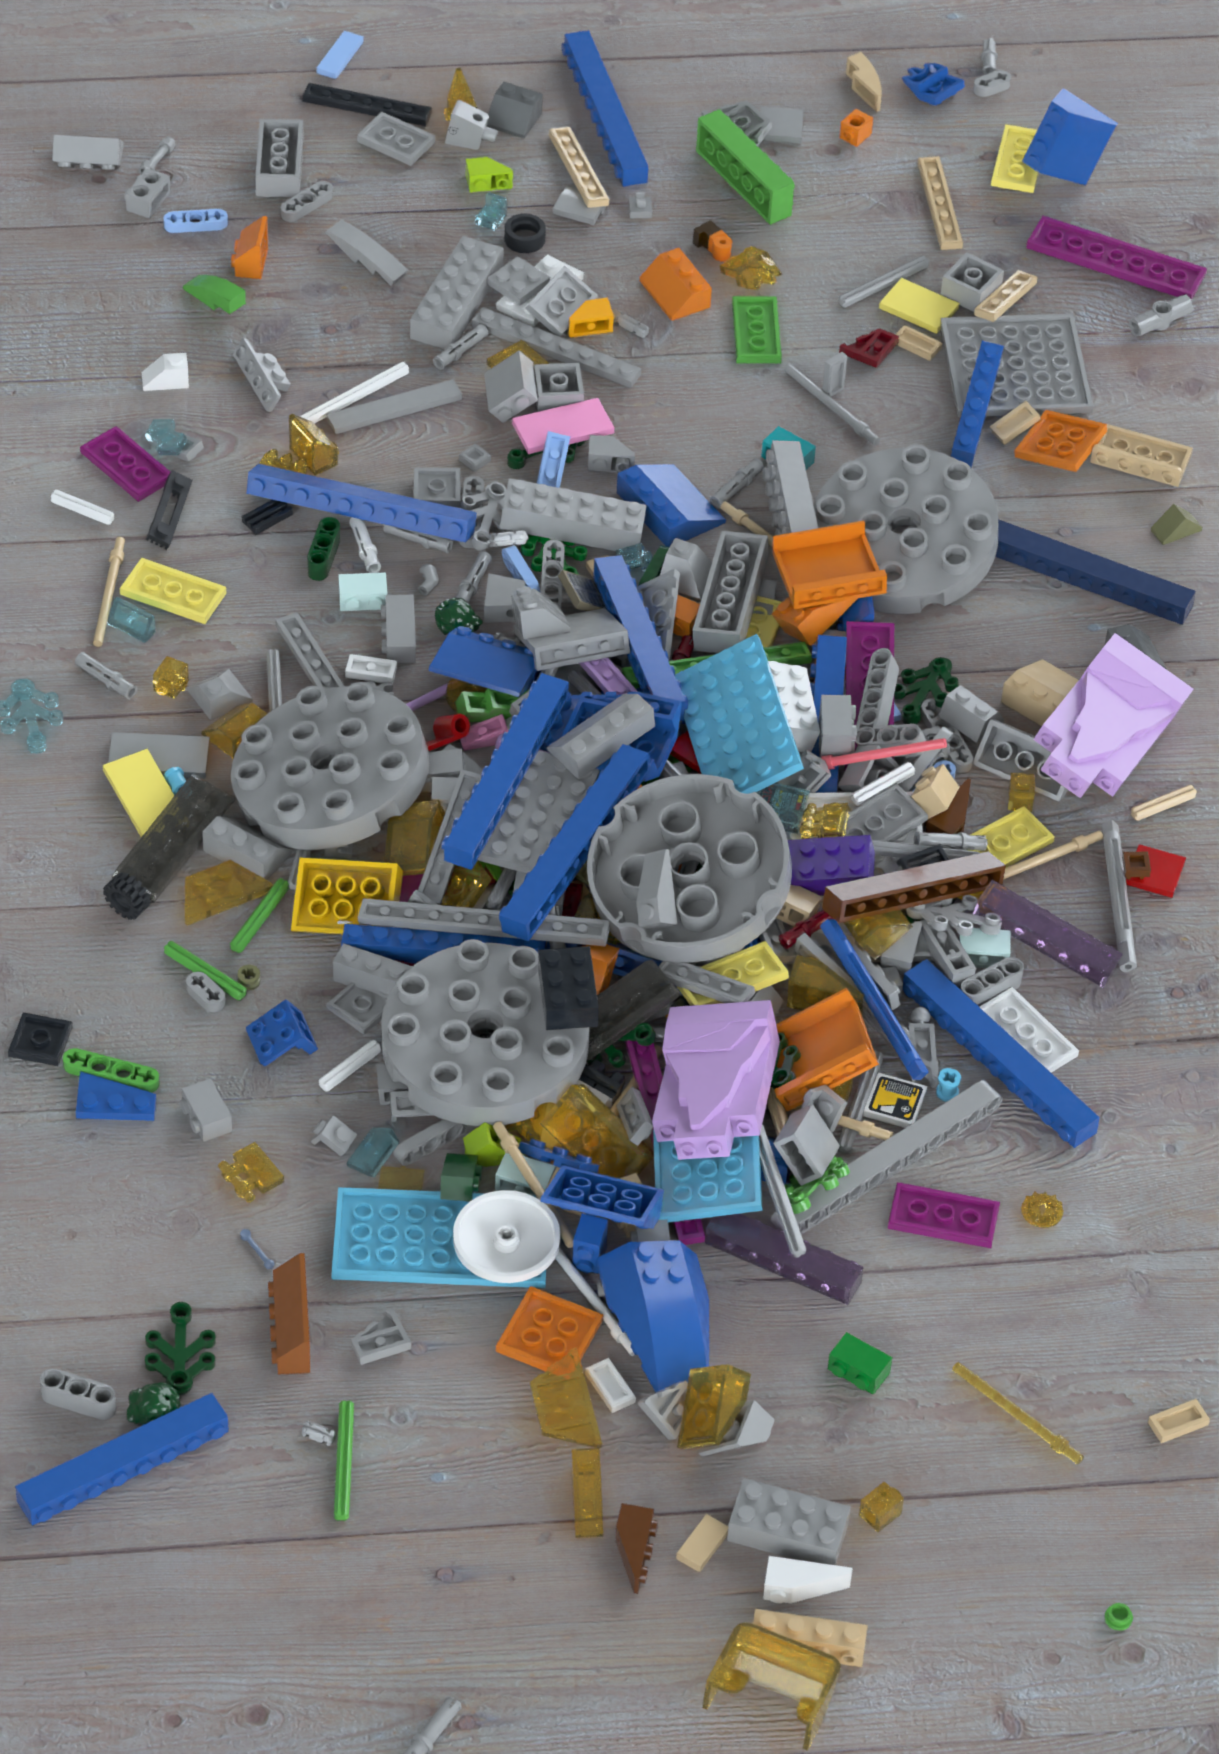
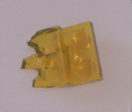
[719,246,782,290]

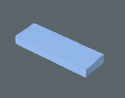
[317,31,363,79]
[536,431,570,488]

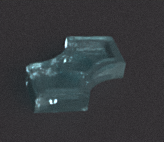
[145,419,187,455]

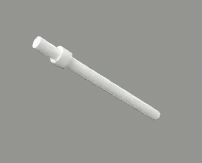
[555,1247,635,1356]

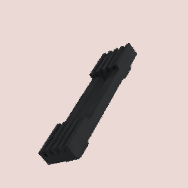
[146,470,193,550]

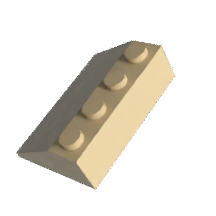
[1001,659,1079,726]

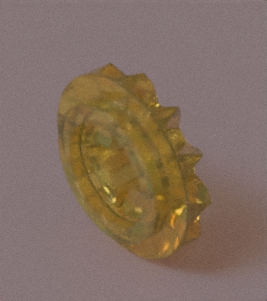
[1021,1191,1064,1228]

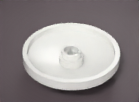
[453,1190,560,1283]

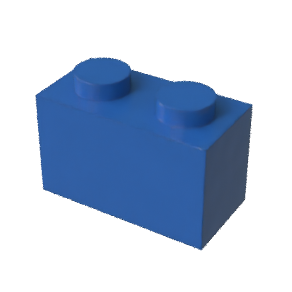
[573,1214,608,1274]

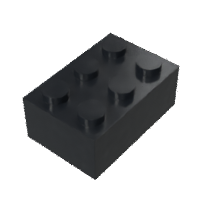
[538,946,599,1030]

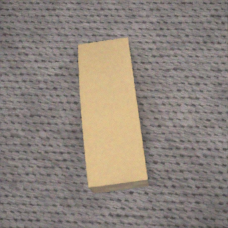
[846,52,882,112]

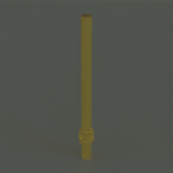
[952,1362,1084,1465]

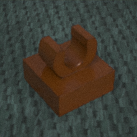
[1122,852,1151,879]

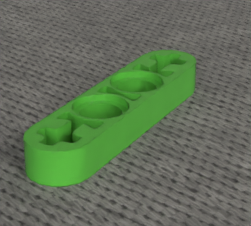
[63,1048,160,1093]

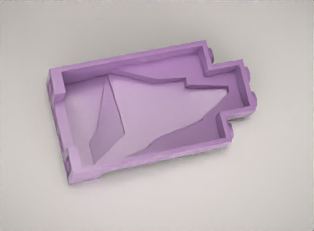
[1033,633,1193,798]
[652,1000,780,1160]

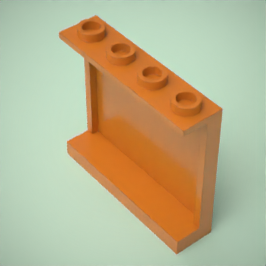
[772,521,887,609]
[774,988,879,1112]

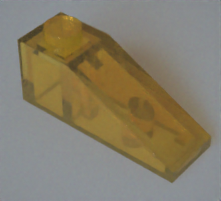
[444,68,478,121]
[571,1448,603,1538]

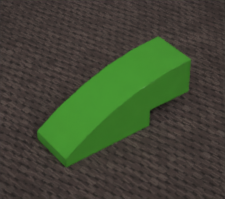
[183,275,246,314]
[455,688,529,722]

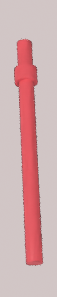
[821,738,947,770]

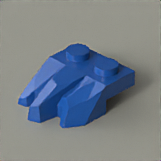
[902,63,965,106]

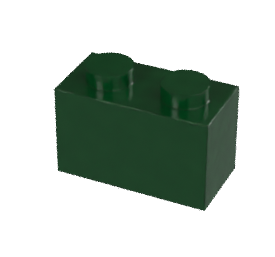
[440,1153,482,1201]

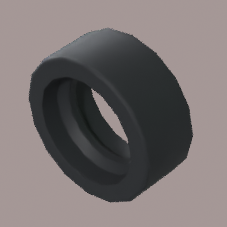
[504,213,546,253]

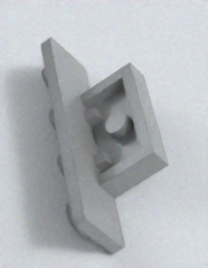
[233,338,291,412]

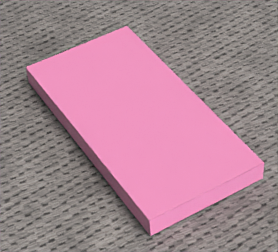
[512,398,614,454]

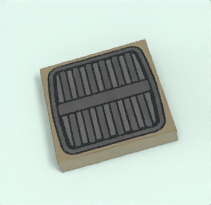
[558,570,607,611]

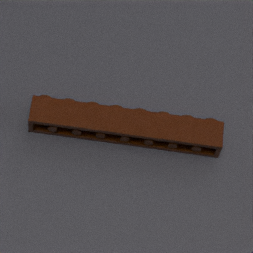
[822,851,1006,923]

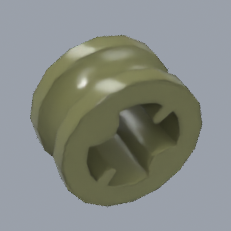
[237,965,261,990]

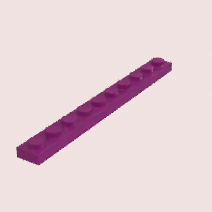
[624,1028,705,1245]

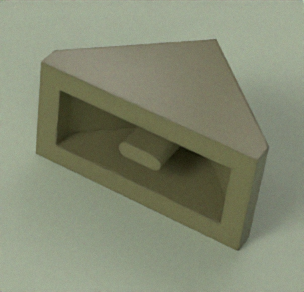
[1151,504,1203,545]

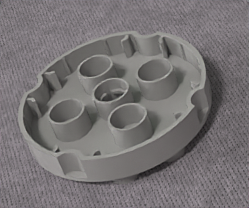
[813,444,998,614]
[231,682,430,850]
[587,774,792,963]
[381,939,589,1126]

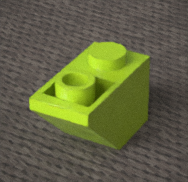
[465,157,513,192]

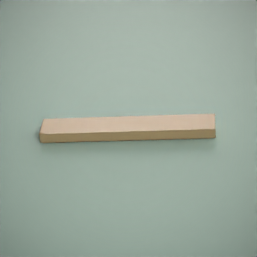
[549,127,609,208]
[918,156,963,250]

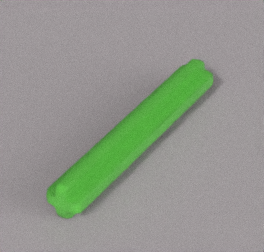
[230,878,289,953]
[164,941,247,1001]

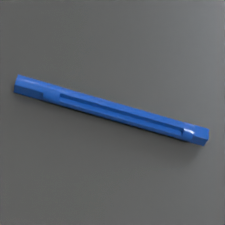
[820,919,929,1080]

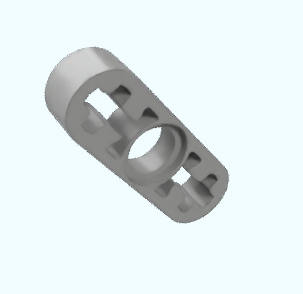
[281,181,333,222]

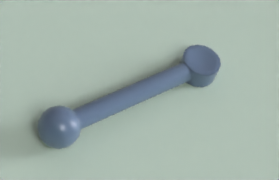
[240,1229,274,1269]

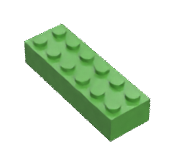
[696,109,795,225]

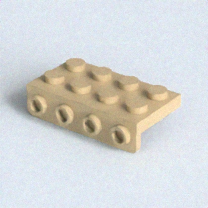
[1090,424,1193,487]

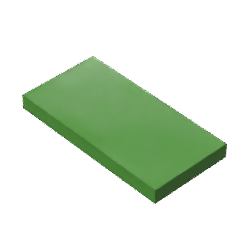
[732,296,782,363]

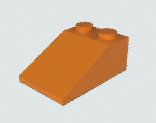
[772,597,858,646]

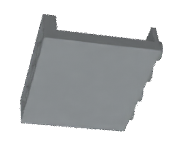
[513,608,630,671]

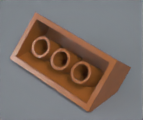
[268,1253,310,1375]

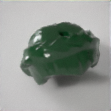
[435,598,483,635]
[126,1382,181,1425]

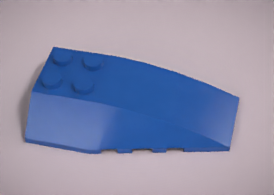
[543,691,682,781]
[596,1240,709,1394]

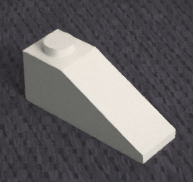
[763,1556,852,1603]

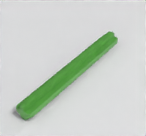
[334,1400,354,1521]

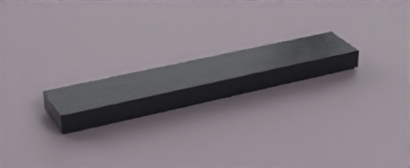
[302,83,432,126]

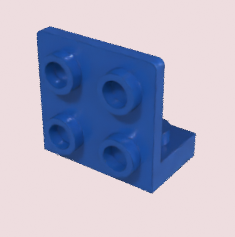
[246,999,318,1067]

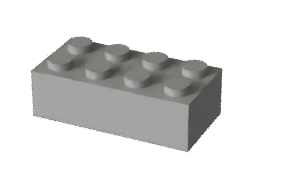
[255,119,303,198]
[727,1478,851,1566]

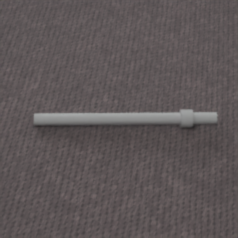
[785,364,880,445]

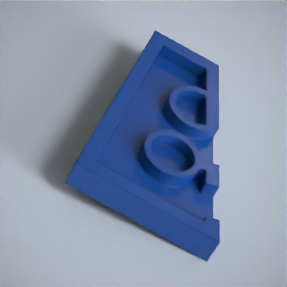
[76,1071,156,1121]
[518,1138,600,1173]

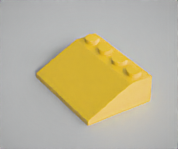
[291,857,403,935]

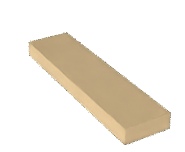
[974,270,1037,322]

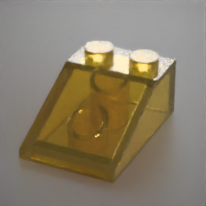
[384,800,445,876]
[787,955,864,1015]
[677,1364,751,1449]

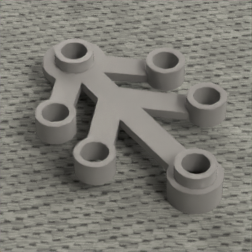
[460,482,512,551]
[905,895,1002,936]

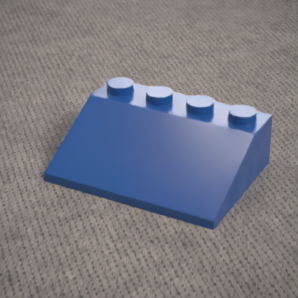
[1022,88,1118,185]
[616,464,726,548]
[428,626,541,697]
[540,1165,664,1229]

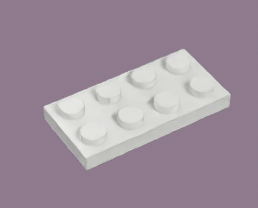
[496,255,584,327]

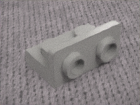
[801,1085,847,1134]

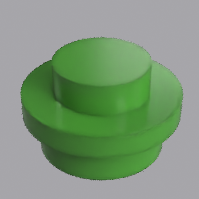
[1105,1603,1133,1631]

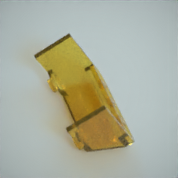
[702,1622,841,1751]

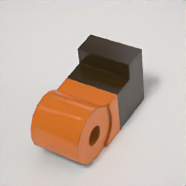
[692,220,732,261]

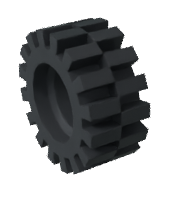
[103,872,151,920]

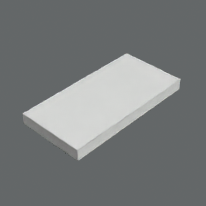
[979,987,1079,1073]

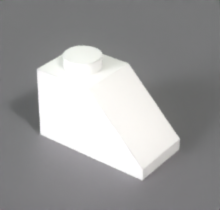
[142,353,189,391]

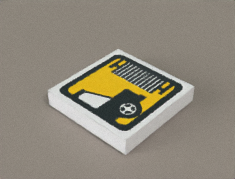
[863,1073,928,1128]

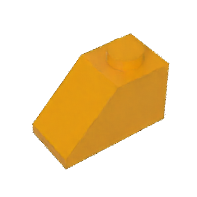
[568,298,614,338]

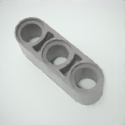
[960,957,1024,1006]
[40,1368,116,1420]

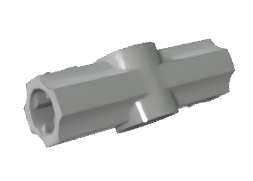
[1129,295,1194,337]

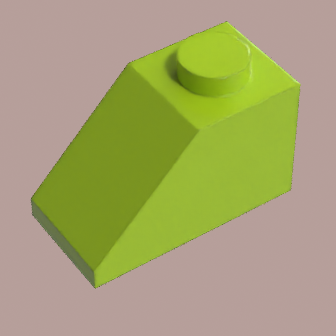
[463,1122,525,1167]

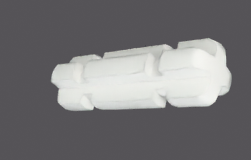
[489,530,528,548]

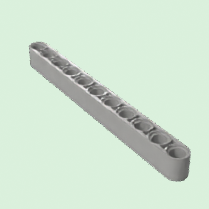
[771,1080,1003,1236]

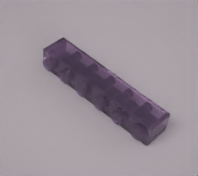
[973,880,1123,988]
[705,1214,864,1305]

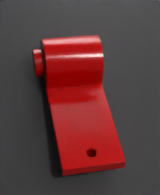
[426,714,470,751]

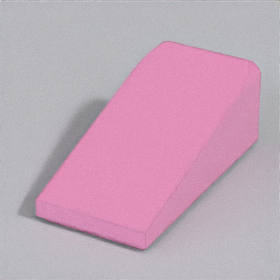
[460,714,508,751]

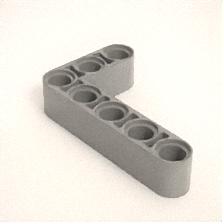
[855,648,927,757]

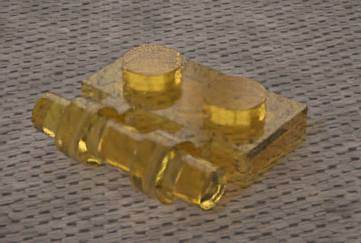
[800,802,850,839]
[218,1142,284,1203]

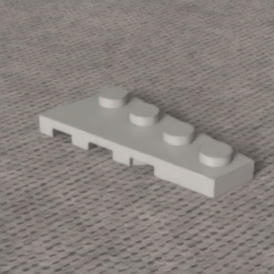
[637,569,680,660]

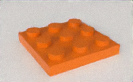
[1014,410,1107,472]
[496,1286,603,1381]

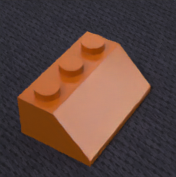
[639,247,712,321]

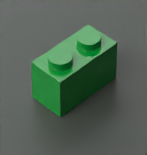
[828,1332,893,1395]

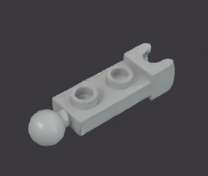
[908,1007,938,1088]

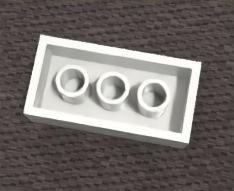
[768,661,820,752]

